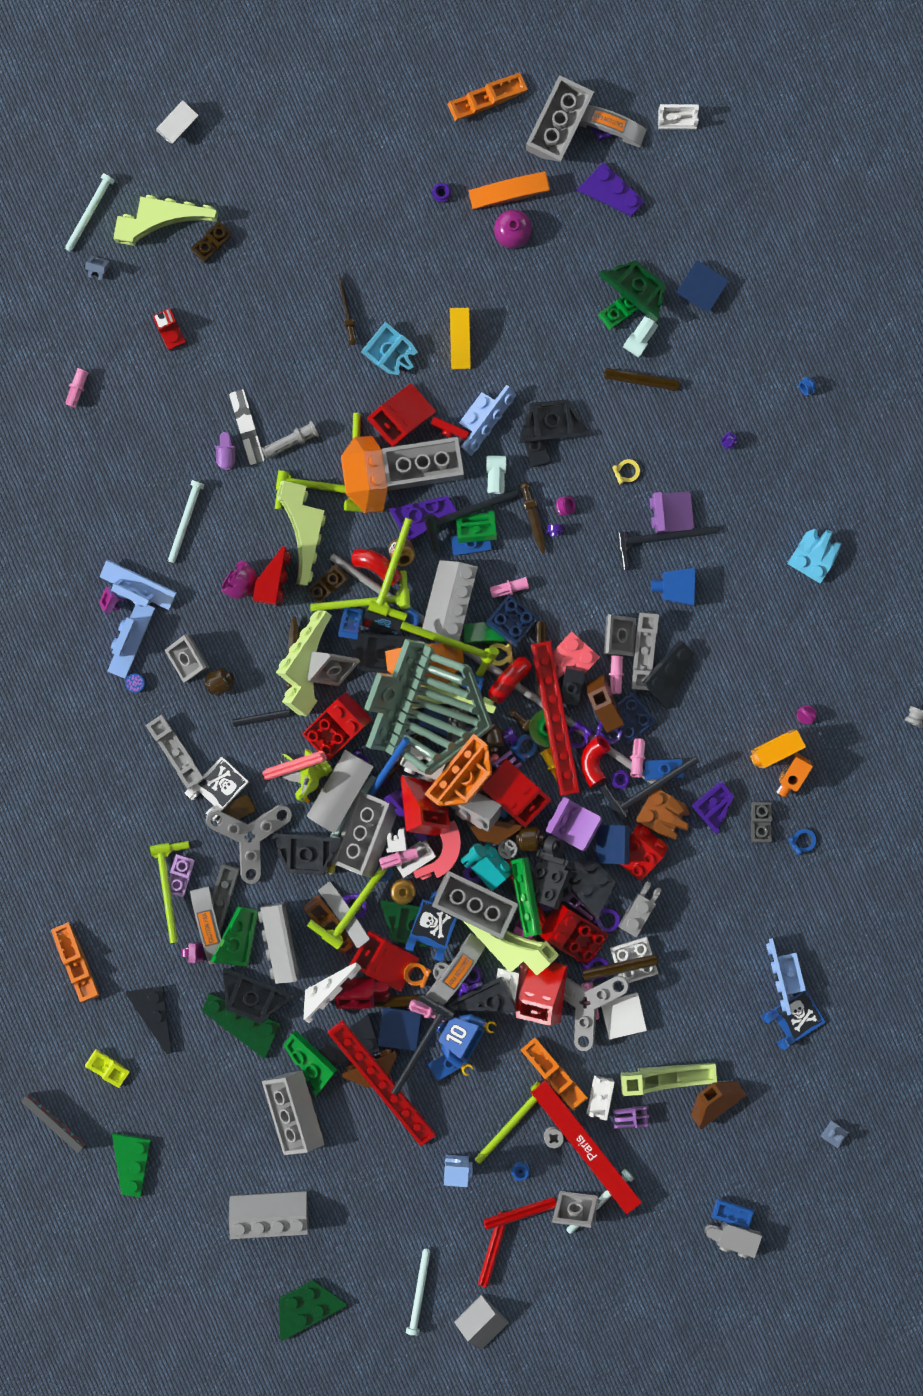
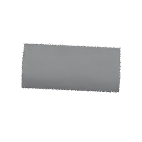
[307,750,373,834]

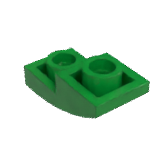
[598,296,639,330]
[464,622,506,645]

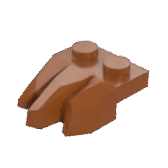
[636,789,690,840]

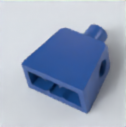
[651,568,695,606]

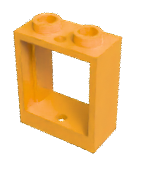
[750,730,806,768]

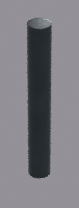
[232,709,290,727]

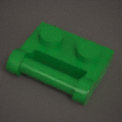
[456,510,497,543]

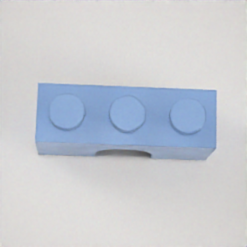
[444,1155,473,1187]

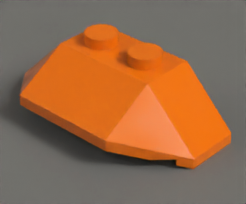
[341,436,387,513]
[385,643,464,686]
[425,734,492,806]

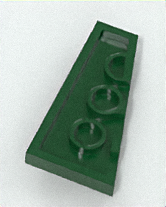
[202,993,280,1059]

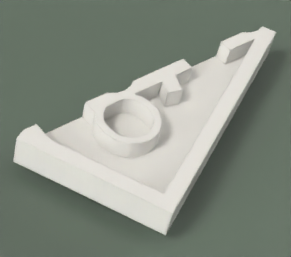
[304,962,361,1023]

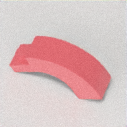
[413,820,461,880]

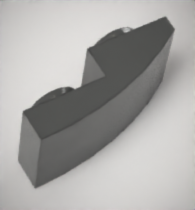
[751,802,772,843]

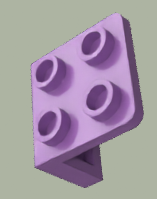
[649,491,694,533]
[545,797,602,851]

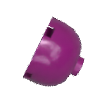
[494,209,532,250]
[221,560,257,599]

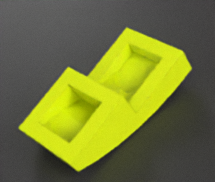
[85,1049,129,1088]

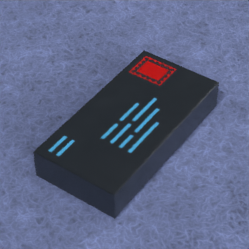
[362,607,403,636]

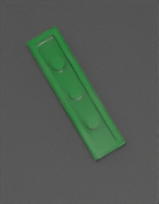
[510,857,542,937]

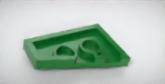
[210,906,258,967]
[283,1031,338,1096]
[112,1133,151,1197]

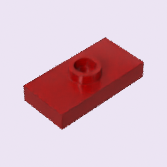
[431,417,469,441]

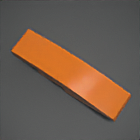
[447,73,528,122]
[468,172,550,210]
[51,922,100,1003]
[521,1038,587,1111]

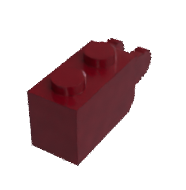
[334,978,390,1009]

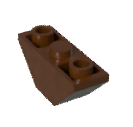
[587,674,625,733]
[466,818,521,844]
[342,1048,397,1088]
[691,1081,747,1129]

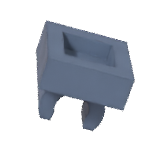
[85,256,110,280]
[821,1120,849,1148]

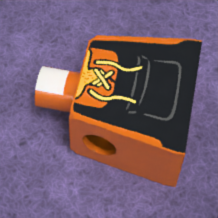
[777,753,813,798]

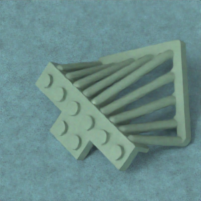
[364,639,492,775]

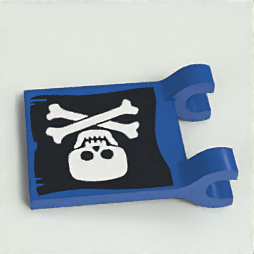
[405,900,457,962]
[761,989,825,1050]

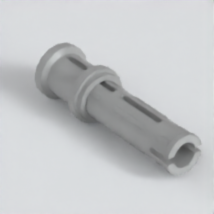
[262,421,319,459]

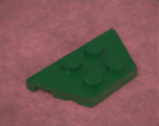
[599,260,665,322]
[381,900,431,948]
[279,1279,347,1342]

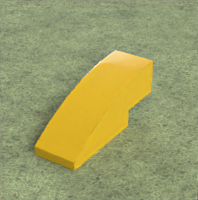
[450,308,470,370]

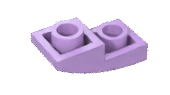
[169,855,195,898]

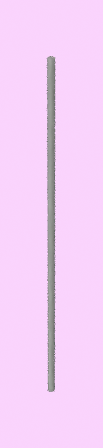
[329,553,661,790]

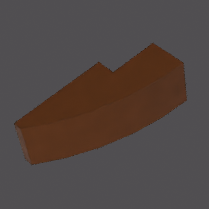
[303,894,354,954]

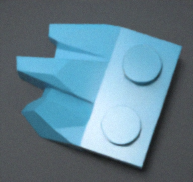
[361,322,418,375]
[787,528,841,583]

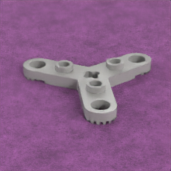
[206,805,292,884]
[563,976,629,1051]

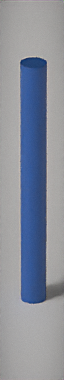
[368,737,410,796]

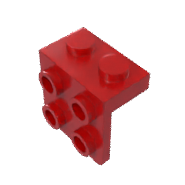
[620,823,669,880]

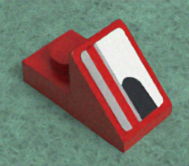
[153,308,186,351]

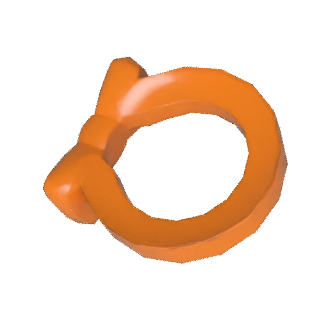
[404,962,431,988]

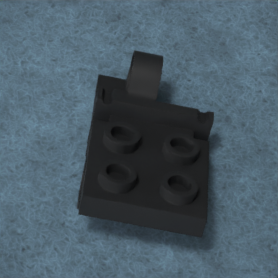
[532,836,577,909]

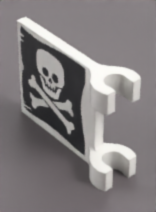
[185,757,249,821]

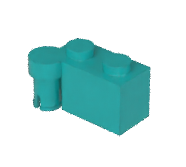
[461,843,512,891]

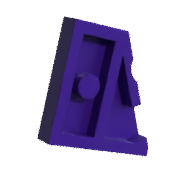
[691,781,734,834]

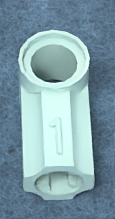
[623,317,658,358]
[486,456,506,494]

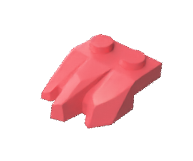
[553,631,600,680]

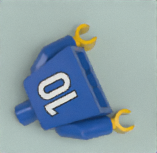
[436,1014,497,1076]

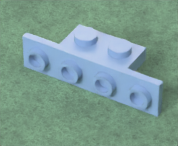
[459,385,516,456]
[100,559,177,610]
[108,604,155,679]
[766,938,806,1015]

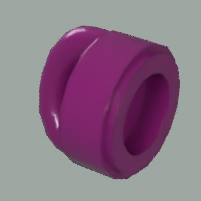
[556,496,575,516]
[796,705,816,725]

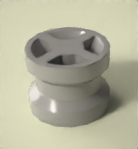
[904,706,923,728]
[498,839,517,859]
[433,961,450,981]
[544,1126,563,1148]

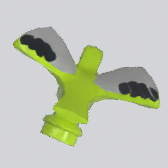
[281,749,332,803]

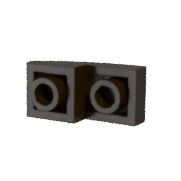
[191,221,233,263]
[306,564,349,603]
[216,794,257,824]

